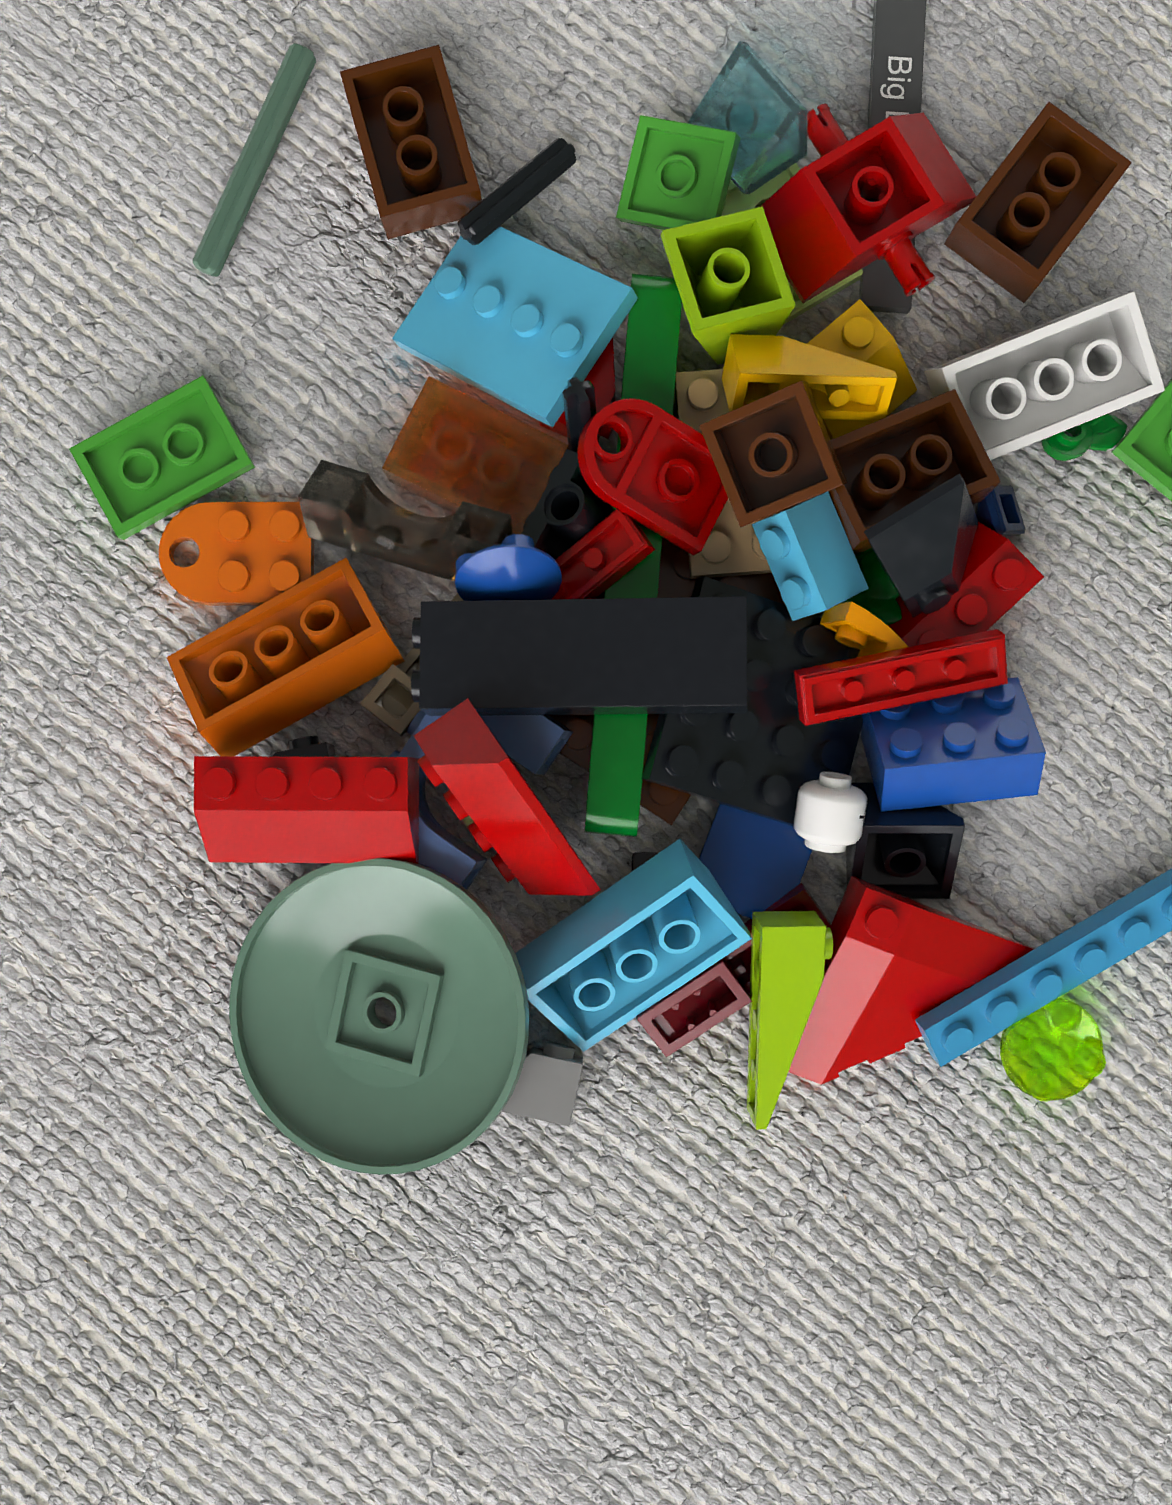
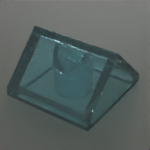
[687,41,807,194]

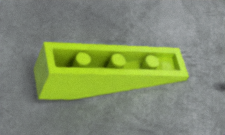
[747,911,833,1130]

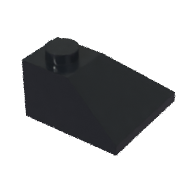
[864,474,978,618]
[846,783,965,899]

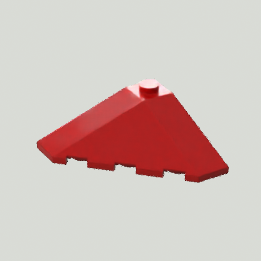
[788,876,1035,1085]

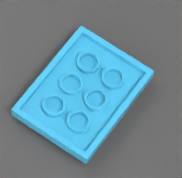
[392,226,638,428]

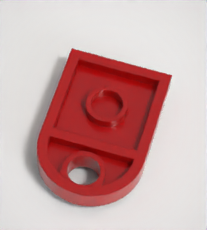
[578,399,728,556]

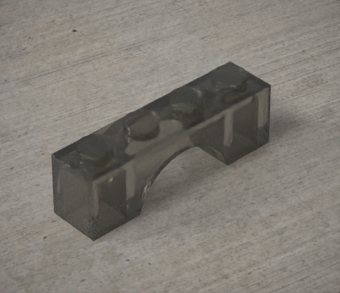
[298,460,513,582]

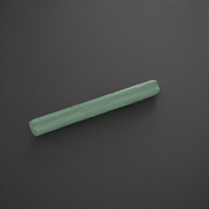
[193,43,316,277]

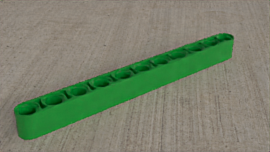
[584,274,682,837]

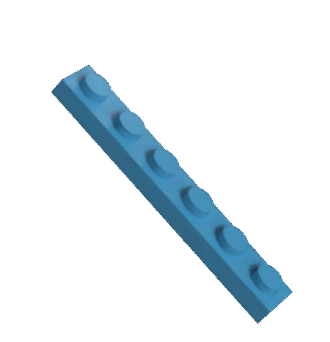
[915,868,1172,1067]

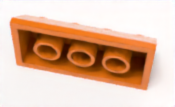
[166,557,405,756]

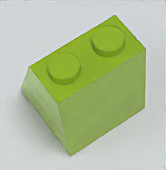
[660,206,796,365]

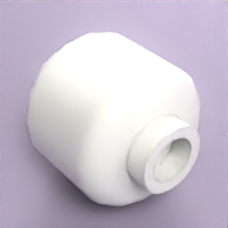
[794,772,867,853]

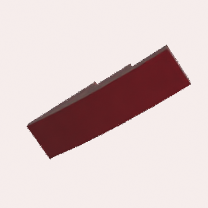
[636,883,831,1058]

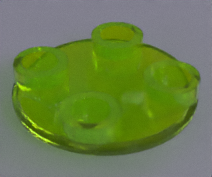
[1000,998,1106,1102]

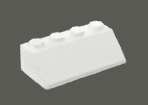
[924,291,1165,460]

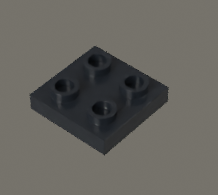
[521,449,612,560]

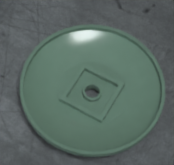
[229,858,529,1175]

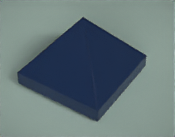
[976,485,1026,536]

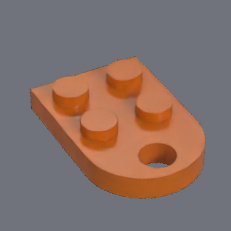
[159,502,315,606]

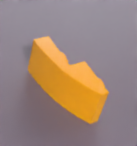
[820,601,908,657]

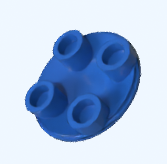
[455,534,562,601]

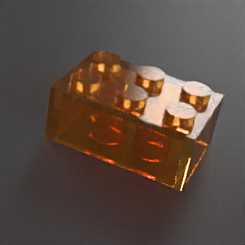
[382,376,569,539]

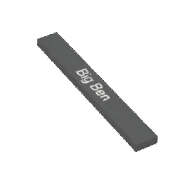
[859,0,926,314]

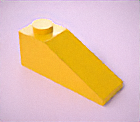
[721,334,897,421]

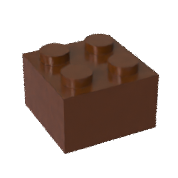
[699,380,847,528]

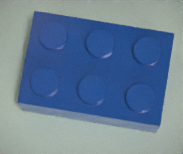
[861,677,1046,812]

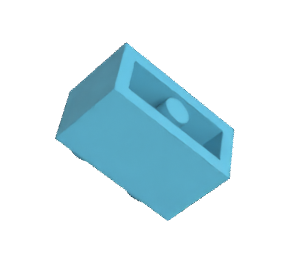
[752,491,869,621]

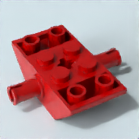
[760,103,976,303]

